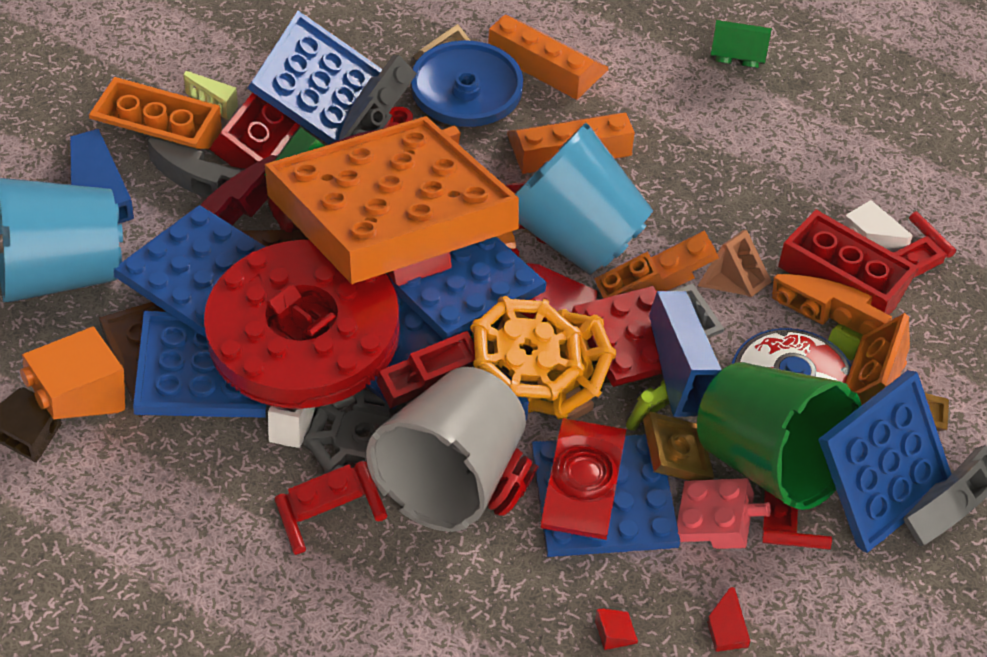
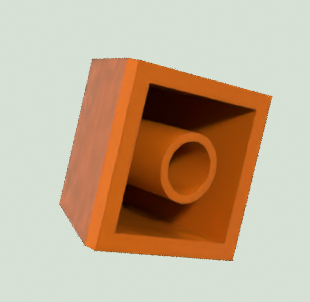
[20,326,125,419]

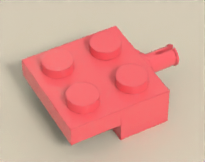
[677,478,771,549]

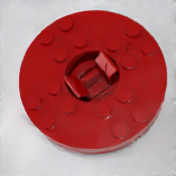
[204,240,400,409]

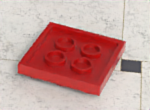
[571,286,663,387]

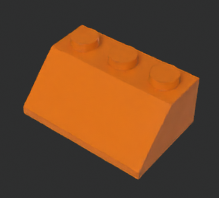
[846,313,910,405]

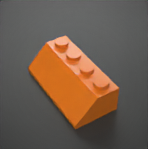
[488,14,608,100]
[89,77,222,149]
[507,113,635,174]

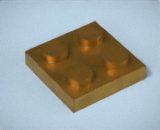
[643,412,714,481]

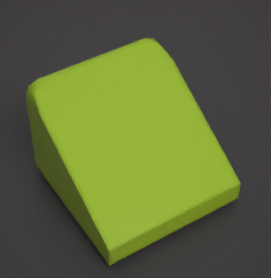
[828,324,863,361]

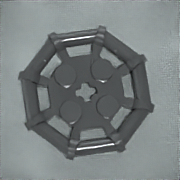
[304,389,407,474]

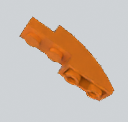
[594,230,719,298]
[772,274,892,335]

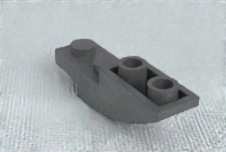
[339,55,417,140]
[147,137,241,198]
[903,445,987,546]

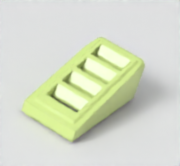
[183,71,238,120]

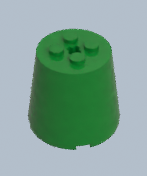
[697,362,862,510]

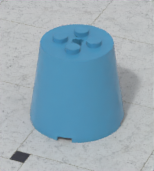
[515,123,653,275]
[0,178,123,302]

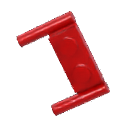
[894,211,957,278]
[274,461,388,555]
[762,490,832,550]

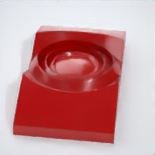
[540,418,627,540]

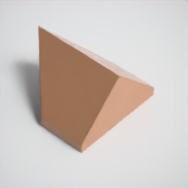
[698,230,772,297]

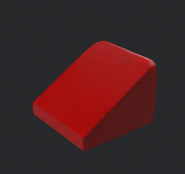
[595,608,638,650]

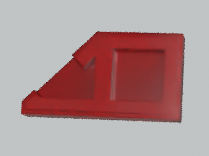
[707,587,751,652]

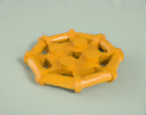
[470,296,585,402]
[519,309,616,420]

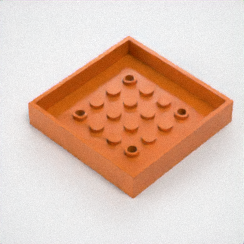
[265,116,519,284]

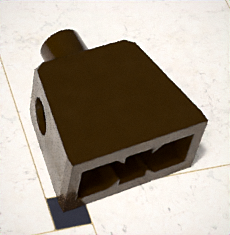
[0,387,62,463]

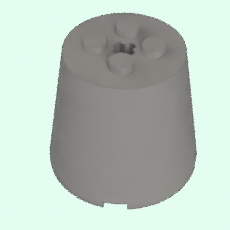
[366,367,526,532]

